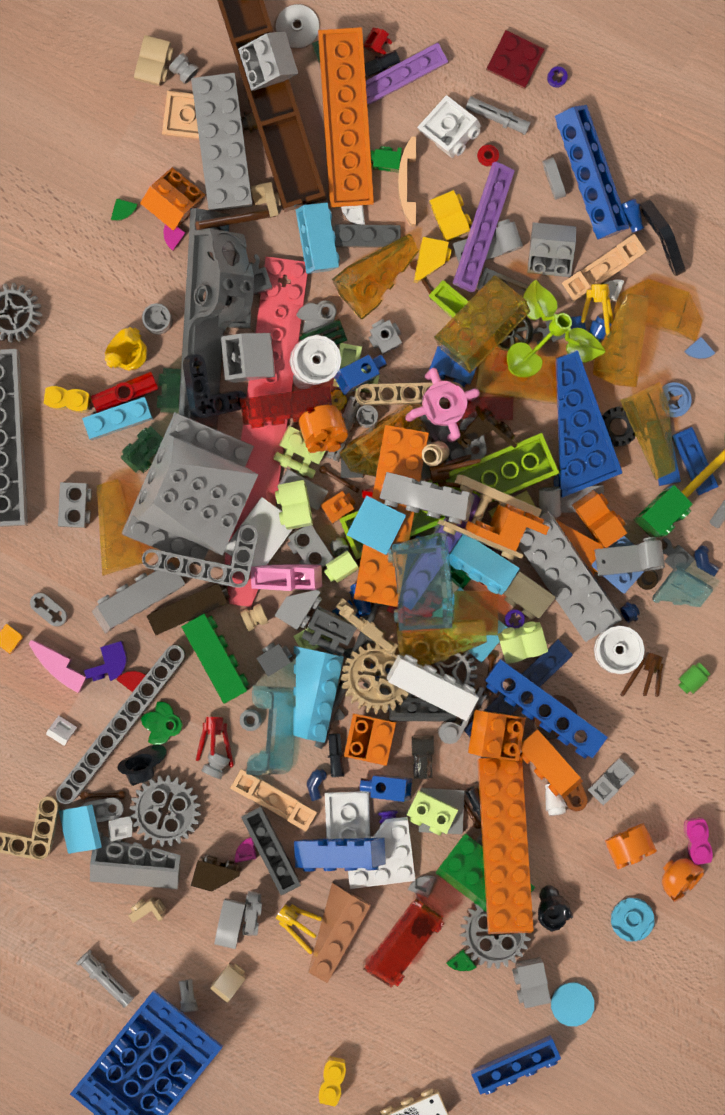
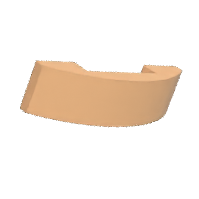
[398,137,416,227]
[562,234,647,301]
[230,769,317,831]

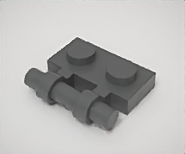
[302,606,357,656]

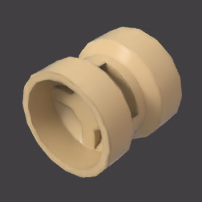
[240,603,269,631]

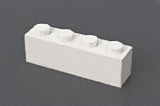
[386,654,479,721]

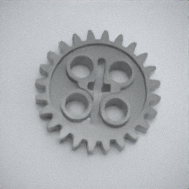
[130,775,201,847]
[459,903,531,969]

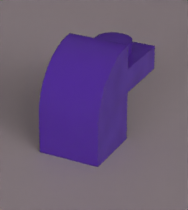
[84,641,128,681]

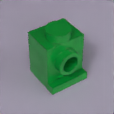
[370,146,402,173]

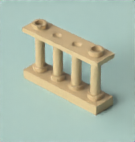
[437,475,542,560]

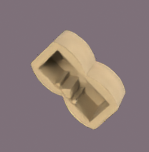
[134,35,174,86]

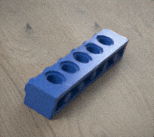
[555,105,630,240]
[484,659,608,759]

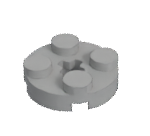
[242,891,262,936]

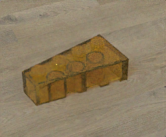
[97,479,146,576]

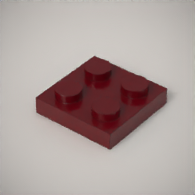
[486,30,544,89]

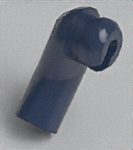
[694,545,719,577]
[306,769,327,801]

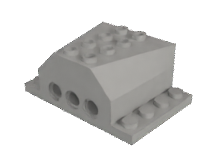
[121,413,258,566]

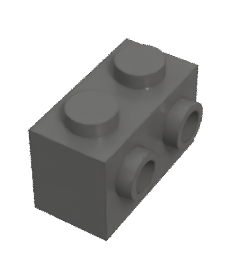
[257,642,293,677]

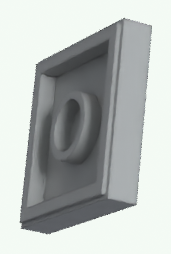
[419,788,465,834]

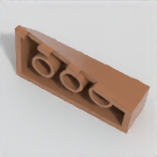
[308,882,371,983]

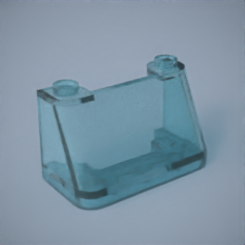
[388,532,454,631]
[246,684,296,775]

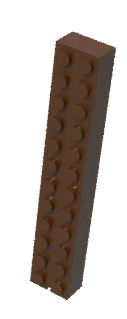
[217,0,326,213]

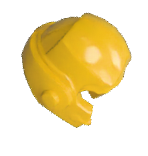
[104,327,148,371]

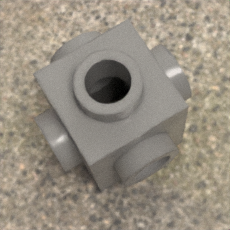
[368,319,402,355]

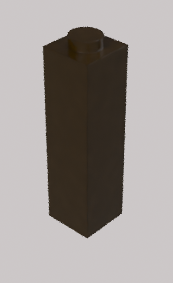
[147,584,230,636]

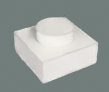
[46,716,77,746]
[108,816,132,841]

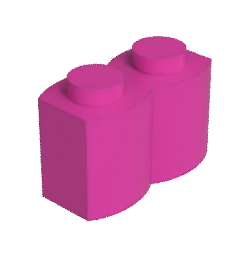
[684,817,713,865]

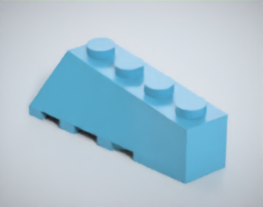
[293,646,344,743]

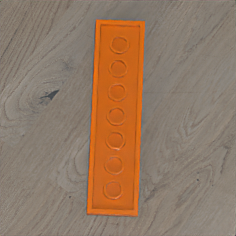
[318,27,374,207]
[354,425,429,607]
[477,758,534,934]

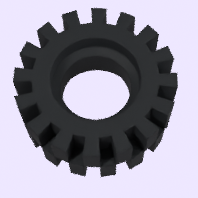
[602,406,639,447]

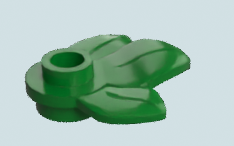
[141,701,183,745]

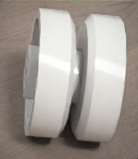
[289,335,341,385]
[594,626,645,674]

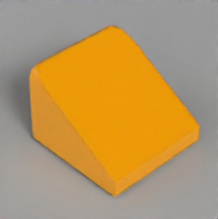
[0,624,24,654]

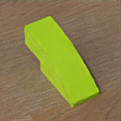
[429,280,493,343]

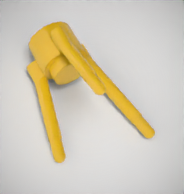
[581,284,614,335]
[276,904,322,954]

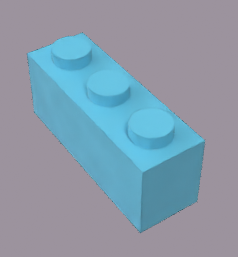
[295,203,340,274]
[82,397,154,441]
[446,535,520,595]

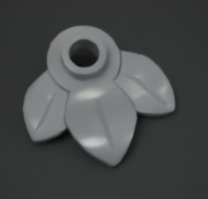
[296,300,337,339]

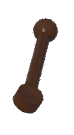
[410,261,433,301]
[319,465,360,493]
[483,653,496,699]
[455,789,481,829]
[80,791,126,800]

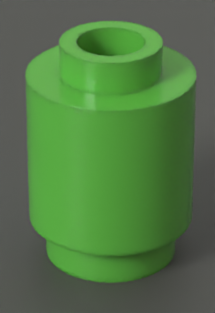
[678,662,711,694]

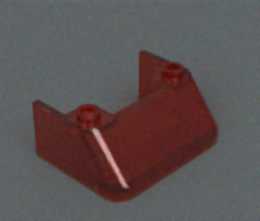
[363,893,445,988]

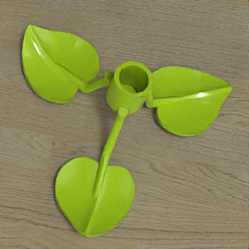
[507,280,605,378]

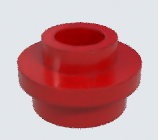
[477,145,499,167]

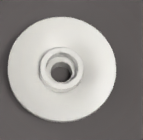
[276,5,319,48]

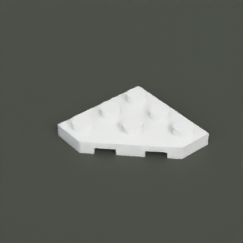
[348,817,415,889]

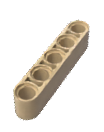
[355,382,463,406]

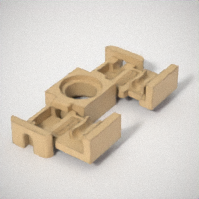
[336,598,398,654]

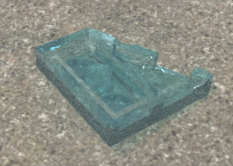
[652,566,713,607]

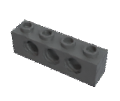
[241,805,301,896]

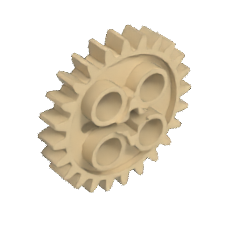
[341,643,409,714]

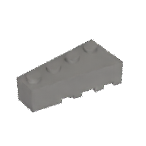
[92,562,185,634]

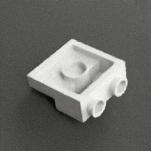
[417,95,481,158]

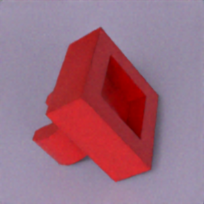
[363,28,392,54]

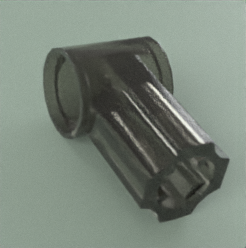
[412,735,434,779]

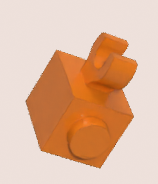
[321,491,356,524]

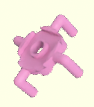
[406,368,480,442]

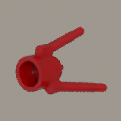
[196,717,234,767]

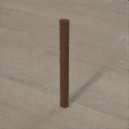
[195,209,276,230]

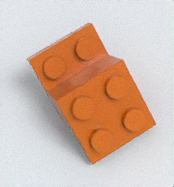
[465,503,550,552]

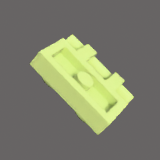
[273,426,325,478]

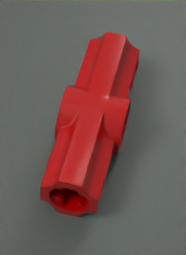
[90,372,158,413]

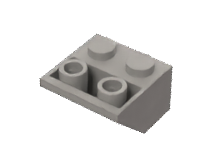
[238,32,298,91]
[527,222,576,277]
[221,333,275,383]
[275,590,322,630]

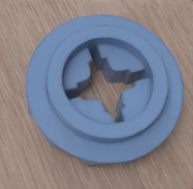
[656,382,692,418]

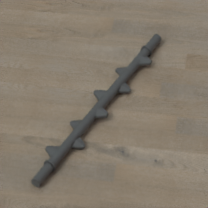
[314,603,388,749]

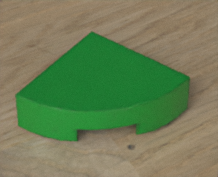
[111,199,138,221]
[446,949,477,971]

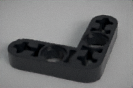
[640,199,686,276]
[183,354,247,418]

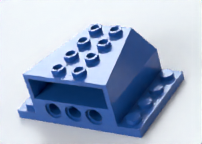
[70,990,223,1115]

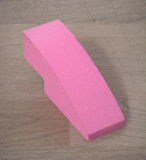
[251,564,322,591]
[29,640,87,693]

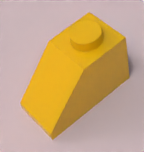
[413,237,451,283]

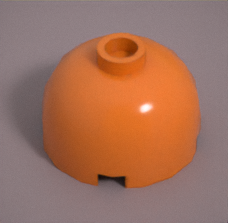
[662,858,705,902]

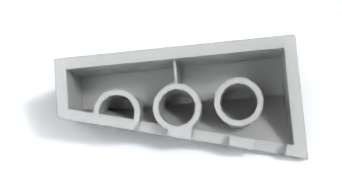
[380,472,475,525]
[90,832,181,889]

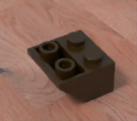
[191,854,242,892]

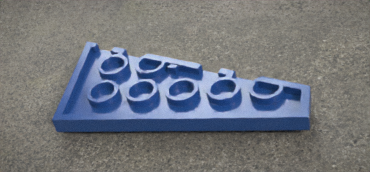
[556,350,623,498]

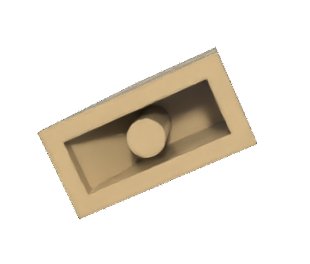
[210,963,246,1003]

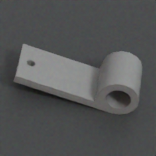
[452,219,523,263]
[539,485,604,520]
[594,537,665,576]
[438,686,486,744]

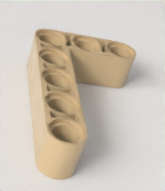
[0,796,60,860]

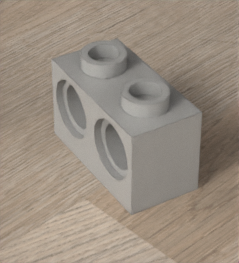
[58,482,92,528]
[287,525,334,567]

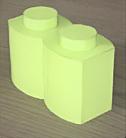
[275,480,313,530]
[324,550,359,583]
[498,621,548,664]

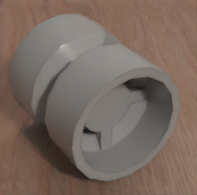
[142,303,173,335]

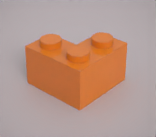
[572,490,627,548]

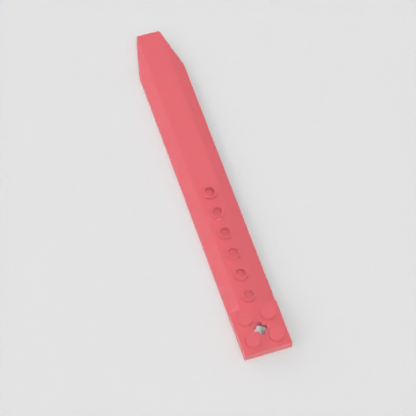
[225,257,308,607]

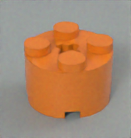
[299,405,348,453]
[605,823,657,870]

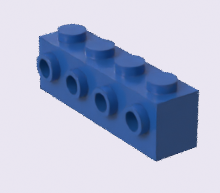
[470,1035,561,1095]

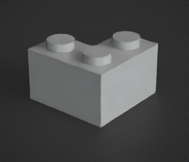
[512,957,551,1008]

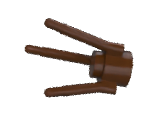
[430,454,481,488]
[620,652,664,697]

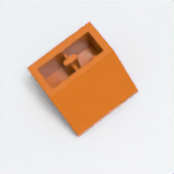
[140,167,205,231]
[468,710,526,761]
[344,713,396,766]

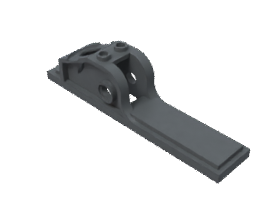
[179,208,254,430]

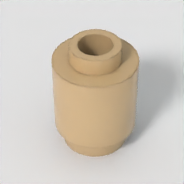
[422,441,449,466]

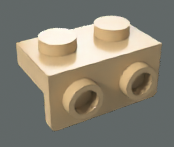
[128,897,166,923]

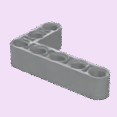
[142,524,258,588]

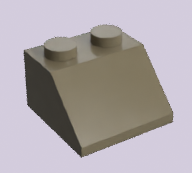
[503,571,556,620]

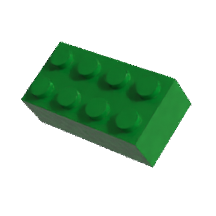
[633,485,693,538]
[181,614,250,704]
[436,834,535,912]

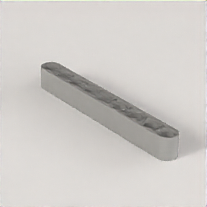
[56,645,186,804]

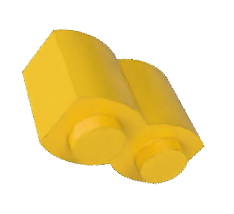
[429,190,472,242]
[44,386,91,413]
[319,1056,346,1107]

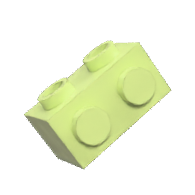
[407,790,458,836]

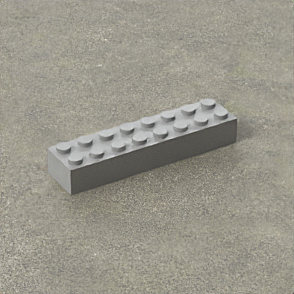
[0,349,28,527]

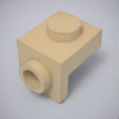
[251,182,281,217]

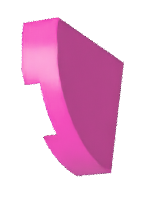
[163,224,186,251]
[235,837,257,863]

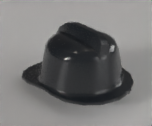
[117,745,167,786]

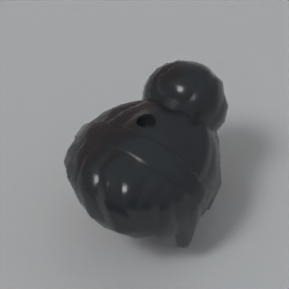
[538,885,573,932]

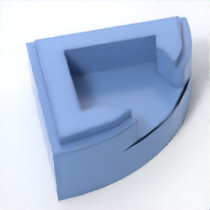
[684,337,715,359]

